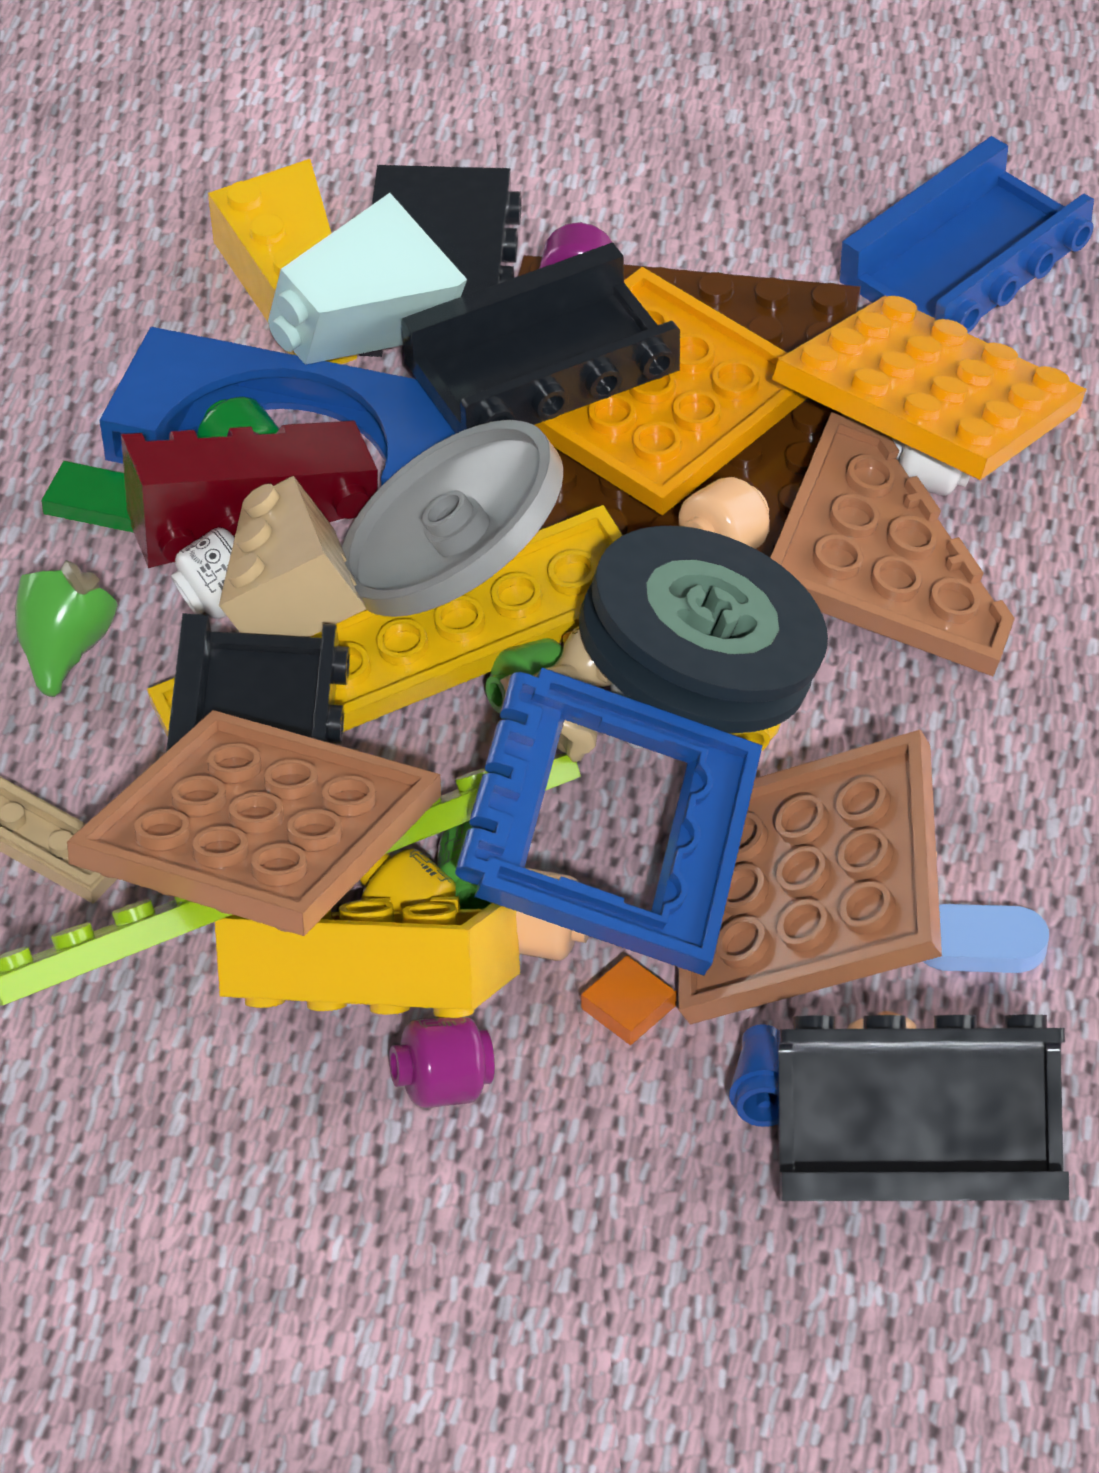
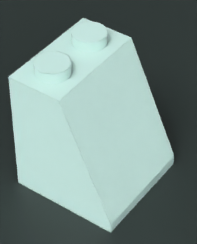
[268,193,467,365]

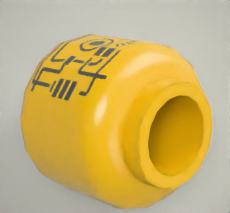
[360,849,456,911]

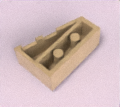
[219,476,367,637]

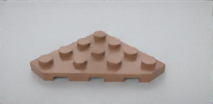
[771,412,1015,676]

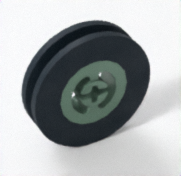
[579,526,828,733]

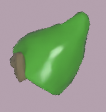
[15,560,118,697]

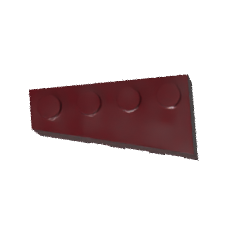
[121,421,378,568]

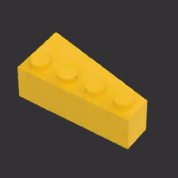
[208,159,357,364]
[215,896,520,1018]

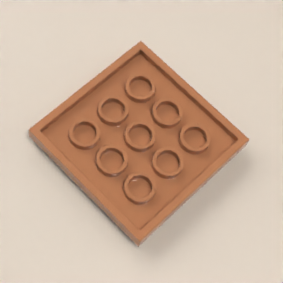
[67,710,441,936]
[679,729,942,1025]

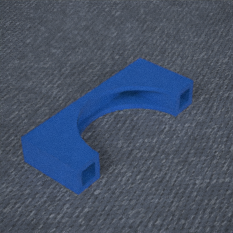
[99,327,456,486]

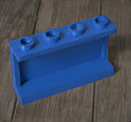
[840,136,1094,333]

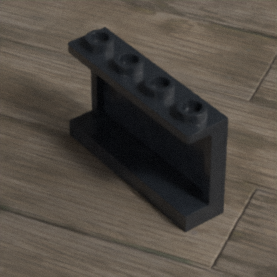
[359,165,522,357]
[402,242,680,434]
[166,613,350,752]
[777,1014,1069,1201]

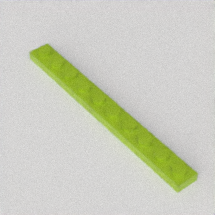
[0,753,581,1006]

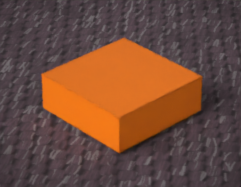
[581,955,676,1046]

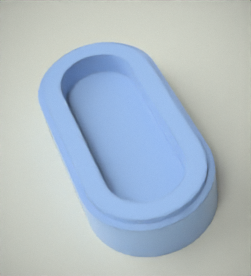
[923,904,1049,973]

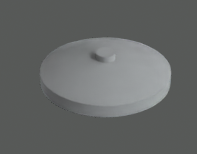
[342,420,563,617]

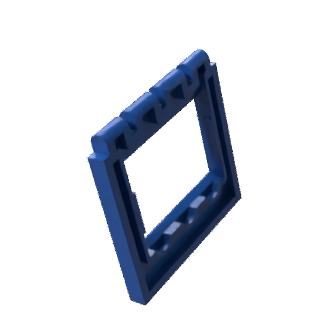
[455,668,763,976]

